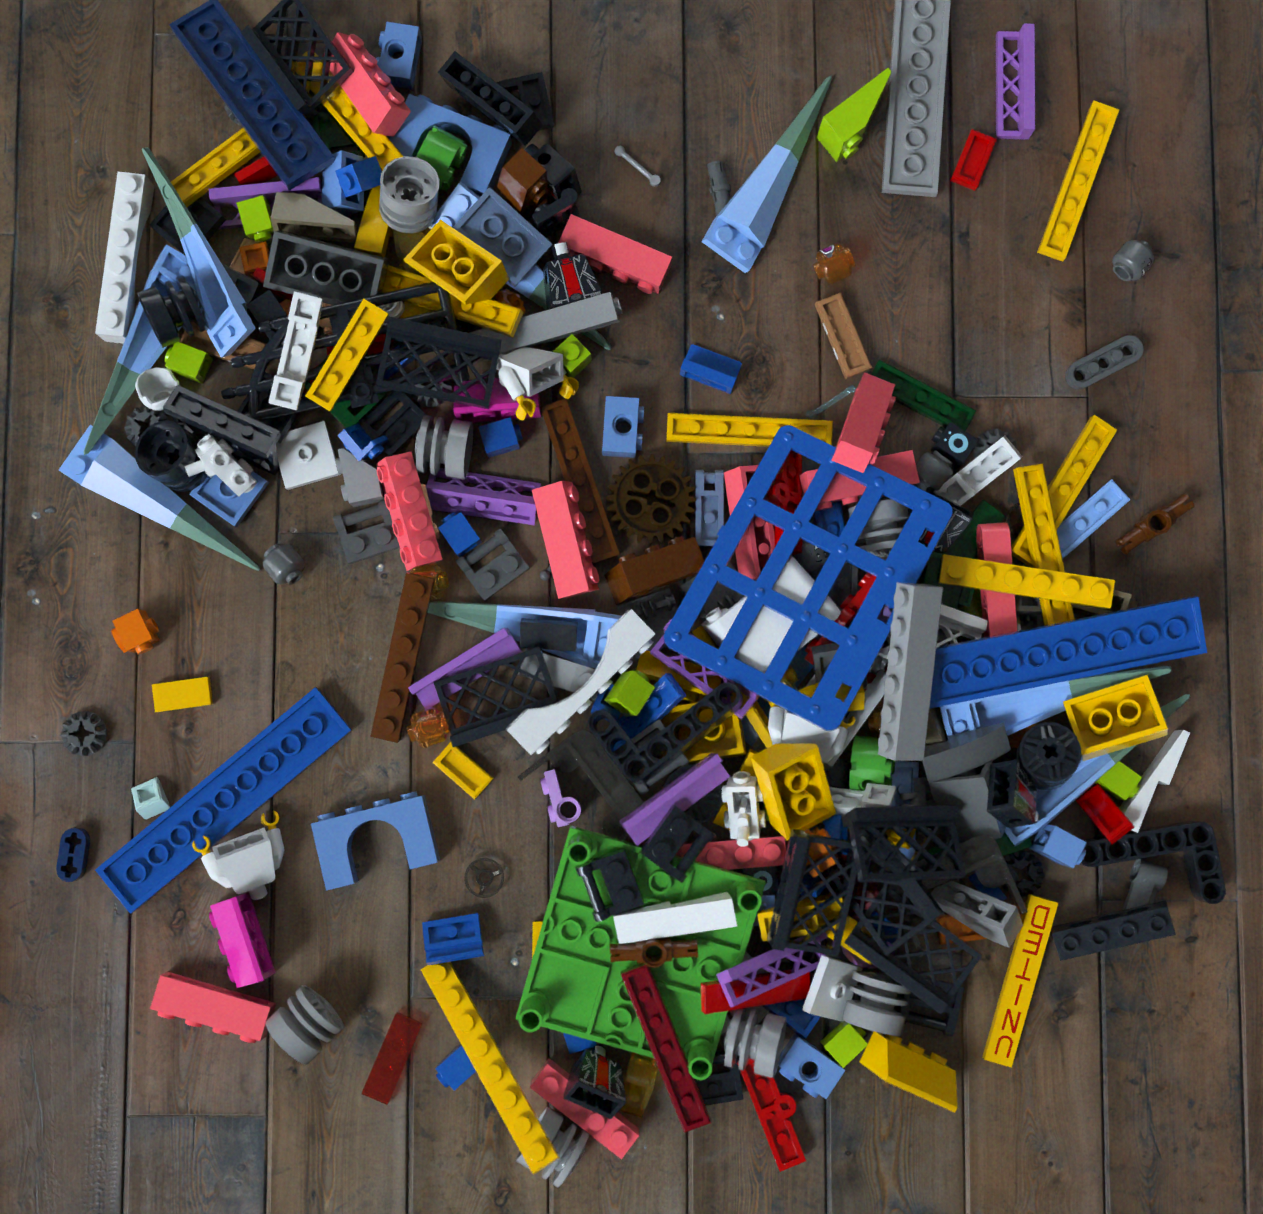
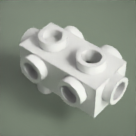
[184,434,257,496]
[722,771,766,847]

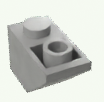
[335,448,385,507]

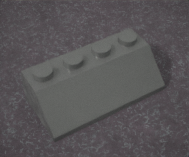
[263,231,390,305]

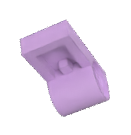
[540,769,581,827]

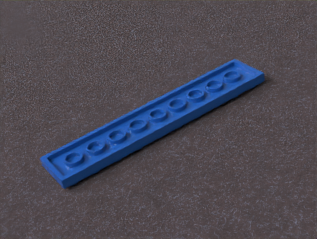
[929,596,1207,709]
[95,687,353,914]

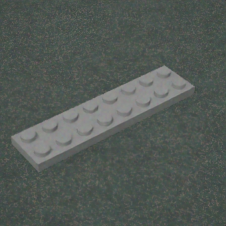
[882,0,951,197]

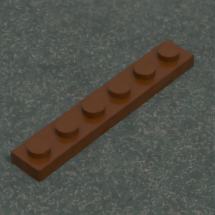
[540,398,620,564]
[370,572,435,743]

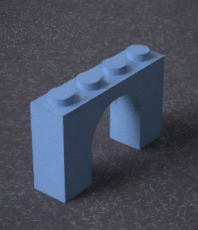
[389,94,512,197]
[311,791,441,891]

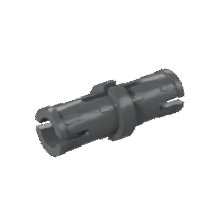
[707,161,731,216]

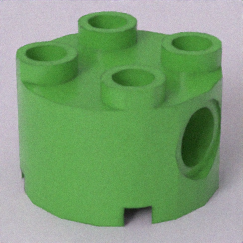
[416,125,468,192]
[850,736,896,791]

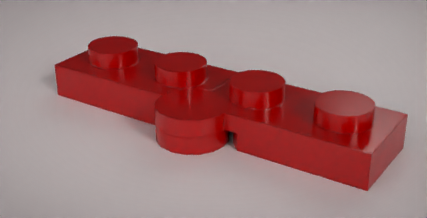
[767,450,802,555]
[804,572,876,666]
[737,1059,806,1172]

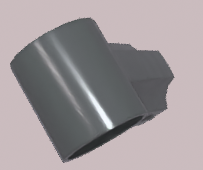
[1122,859,1168,910]

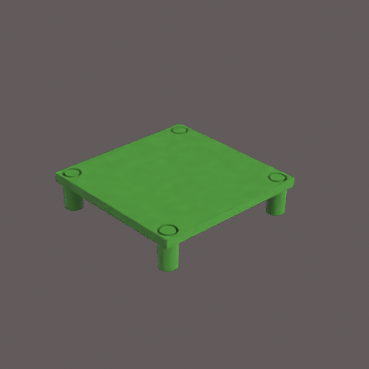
[515,825,766,1080]

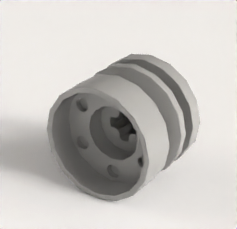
[379,156,439,233]
[415,415,474,479]
[848,499,909,558]
[842,971,911,1036]
[265,985,344,1064]
[724,1008,787,1078]
[516,1107,589,1188]

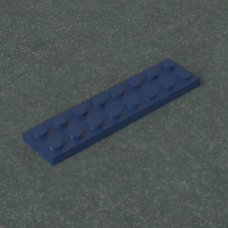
[169,0,335,191]

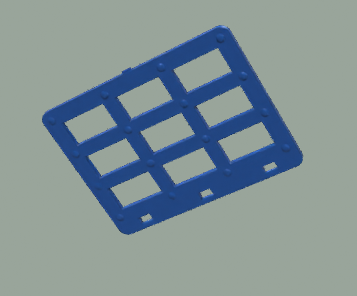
[664,425,952,731]

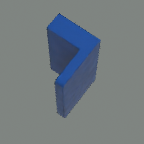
[679,344,742,394]

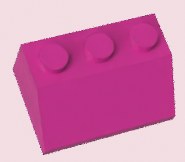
[453,378,541,423]
[209,892,276,988]

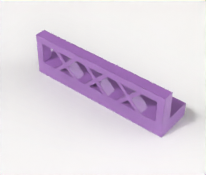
[996,23,1035,139]
[209,177,322,229]
[426,468,541,525]
[650,619,760,719]
[408,628,522,710]
[619,753,730,845]
[716,932,828,1007]

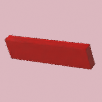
[701,967,810,1014]

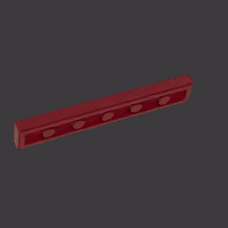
[621,963,711,1133]

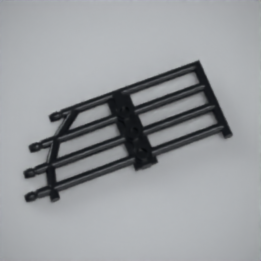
[221,282,471,422]

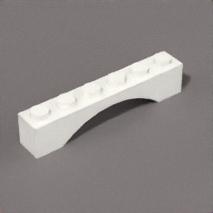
[95,172,154,344]
[506,609,655,755]

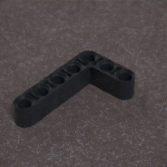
[588,682,743,785]
[1079,821,1226,904]

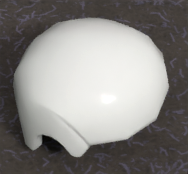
[135,367,180,411]

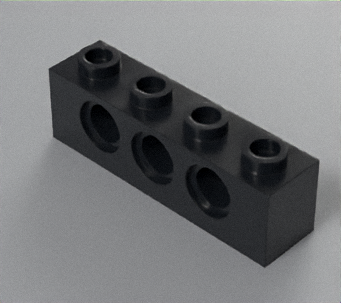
[438,51,543,146]
[1052,900,1176,961]

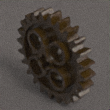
[606,454,696,545]

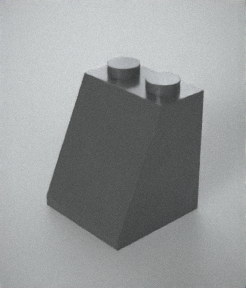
[929,757,1006,843]

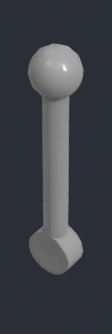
[614,146,660,187]

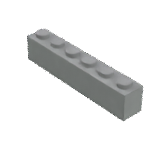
[878,582,943,761]

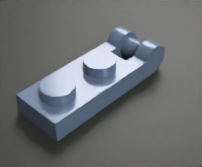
[695,470,724,547]

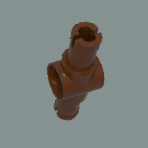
[1116,493,1194,555]
[610,938,698,968]

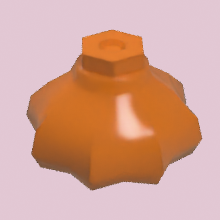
[495,288,526,315]

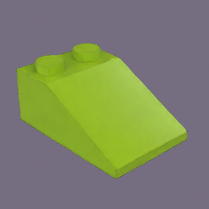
[817,68,892,162]

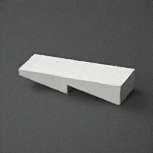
[934,435,1023,506]
[1119,730,1190,833]
[613,892,737,944]

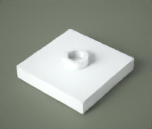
[276,421,341,490]
[803,955,863,1022]

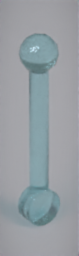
[806,385,856,420]

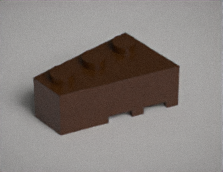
[497,148,550,221]
[604,536,704,605]

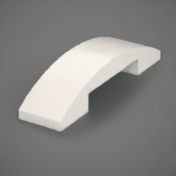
[269,291,323,410]
[829,783,896,816]

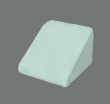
[131,777,170,819]

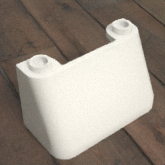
[701,555,841,674]

